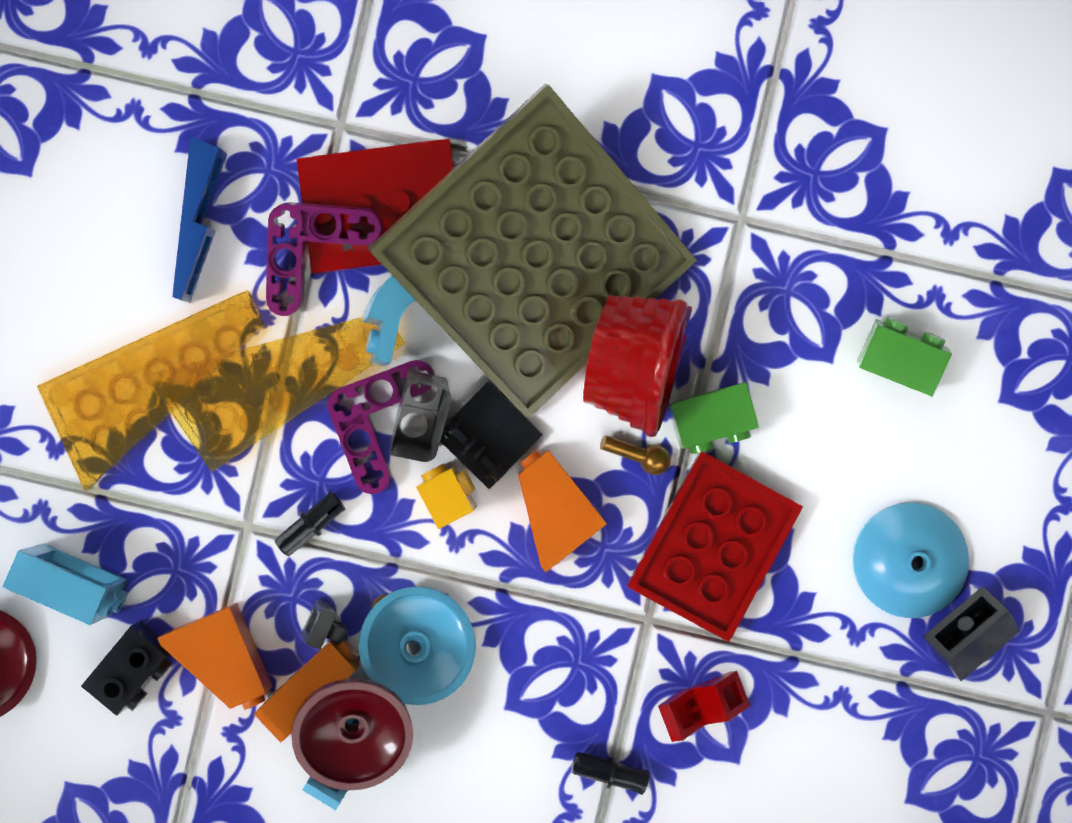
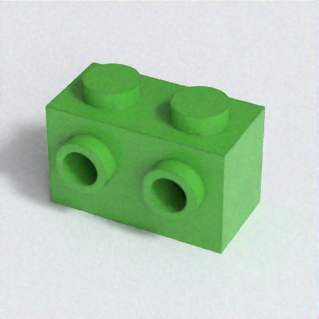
[857,317,952,397]
[668,382,759,454]

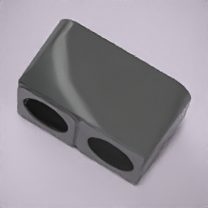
[390,370,451,462]

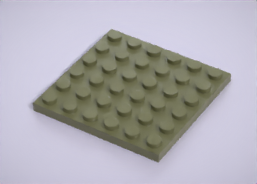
[368,83,697,419]

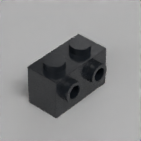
[923,586,1020,681]
[81,621,173,716]

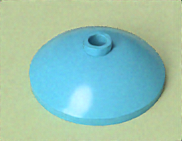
[852,503,969,618]
[359,587,476,705]

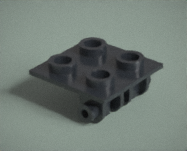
[440,381,543,490]

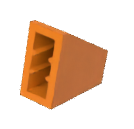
[518,449,607,572]
[158,603,273,710]
[254,640,360,743]

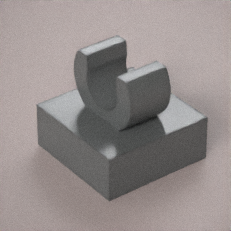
[301,599,348,650]

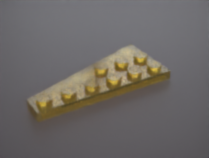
[37,290,266,491]
[145,317,406,472]

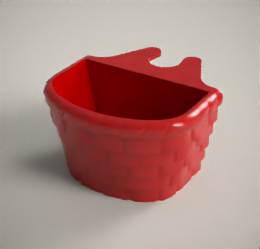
[583,295,692,437]

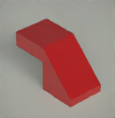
[658,670,751,742]

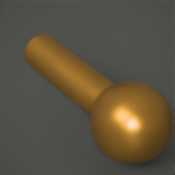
[600,435,670,475]

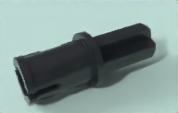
[274,490,347,556]
[571,752,650,795]

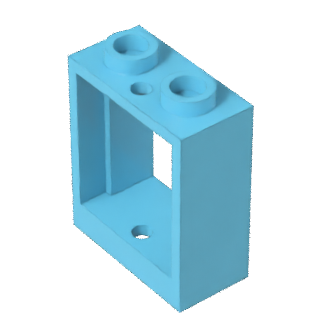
[2,543,128,626]

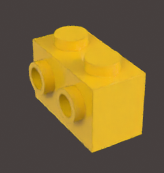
[416,463,477,530]

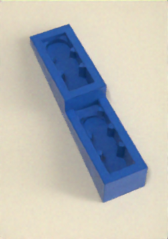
[172,137,227,303]

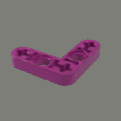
[266,202,384,316]
[327,360,435,494]

